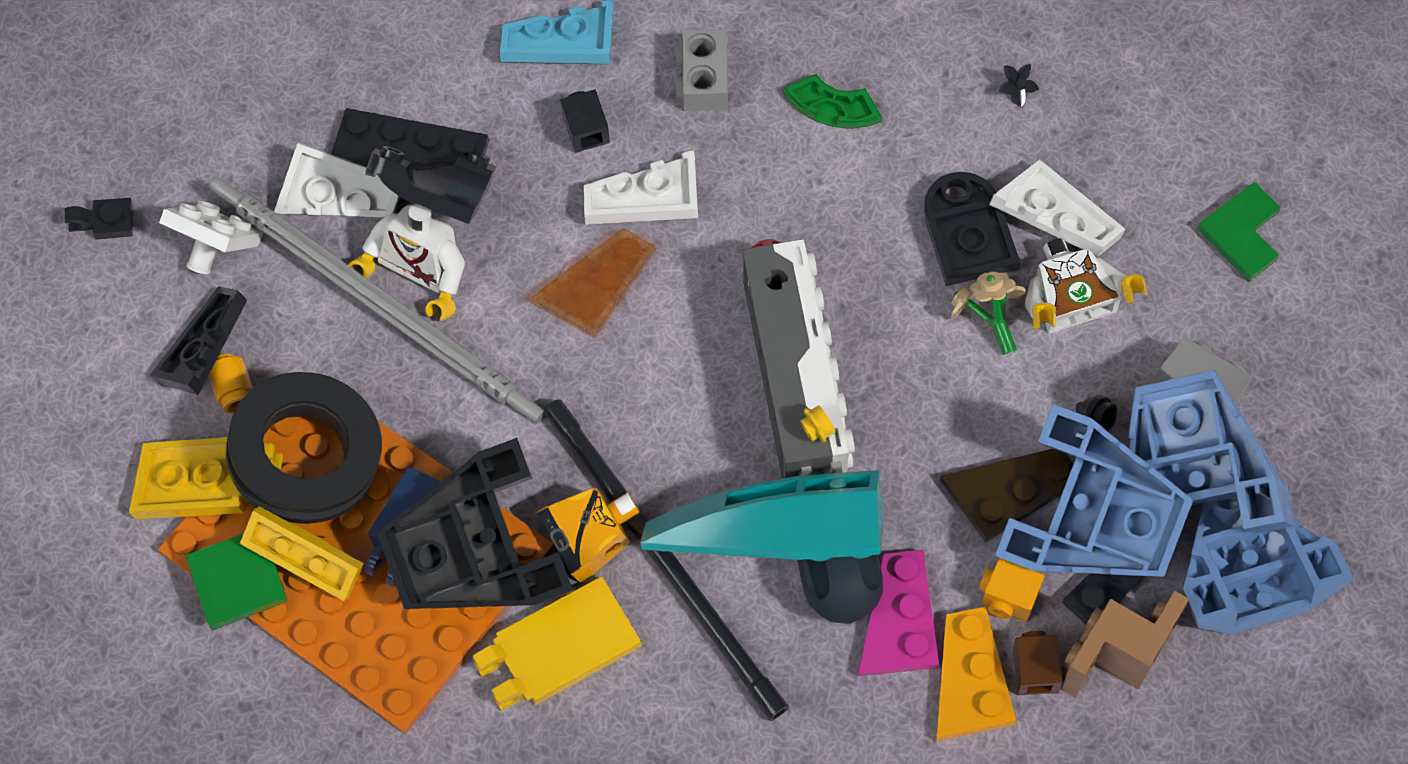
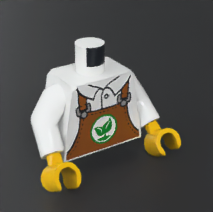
[1025,238,1147,334]

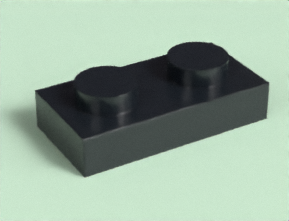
[1062,573,1146,624]

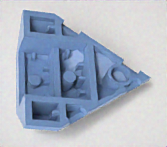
[1182,497,1353,635]

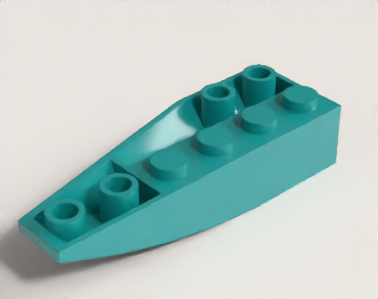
[640,470,885,561]

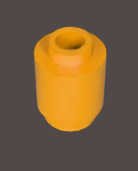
[208,354,253,414]

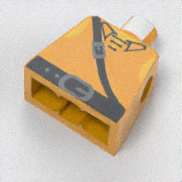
[537,488,640,583]

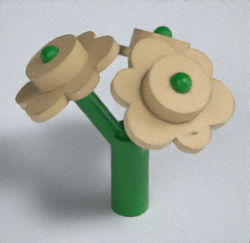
[951,272,1026,355]

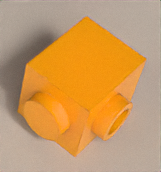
[979,558,1045,622]

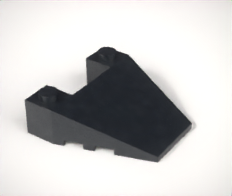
[377,438,574,609]

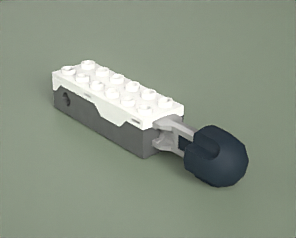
[743,239,883,624]

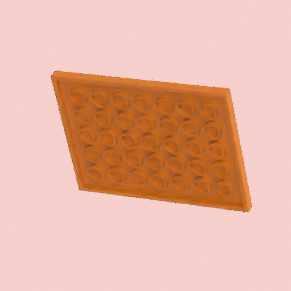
[157,416,555,735]

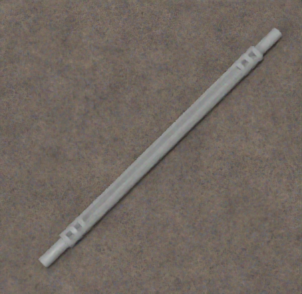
[210,177,544,424]

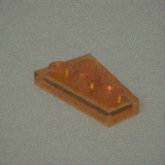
[530,228,656,339]

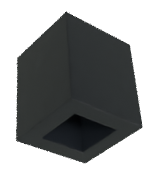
[560,89,610,153]

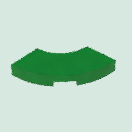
[783,74,882,129]

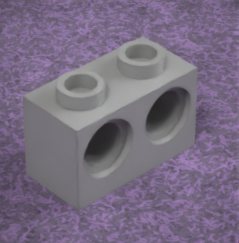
[676,29,728,111]

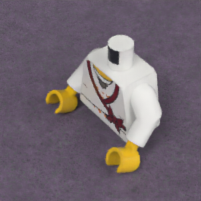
[348,204,465,322]

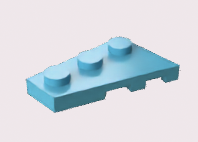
[500,0,614,64]

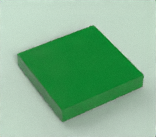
[185,533,288,631]

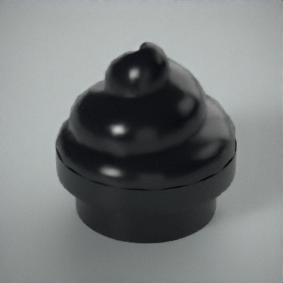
[1075,395,1117,432]

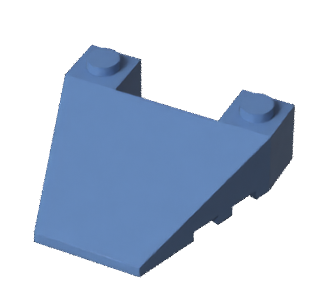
[1128,370,1295,550]
[995,404,1193,577]

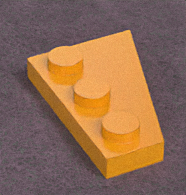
[936,606,1017,742]

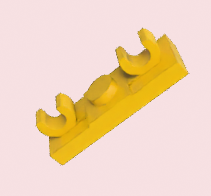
[240,506,364,601]

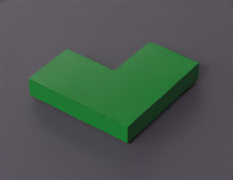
[1197,182,1281,282]

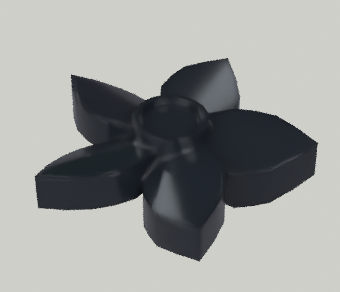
[998,64,1039,107]

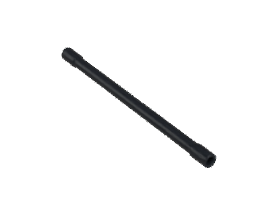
[543,399,789,721]

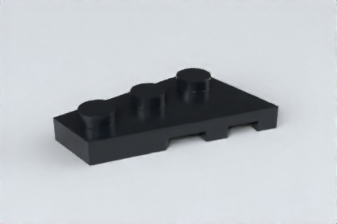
[150,286,247,395]

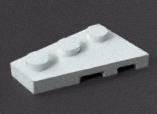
[274,143,400,217]
[584,150,698,225]
[989,160,1125,257]

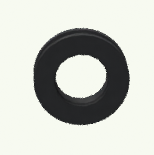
[226,372,382,524]

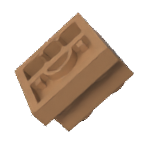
[1061,591,1189,697]

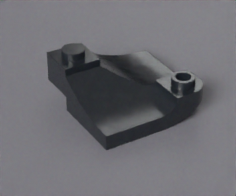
[365,146,497,224]

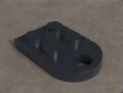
[923,172,1020,286]

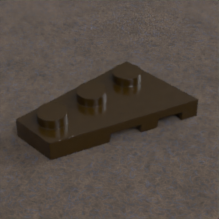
[940,449,1074,542]

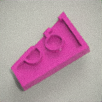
[858,550,939,676]

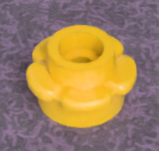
[800,405,835,443]

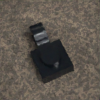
[65,198,133,240]

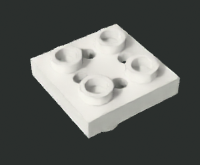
[159,201,263,274]

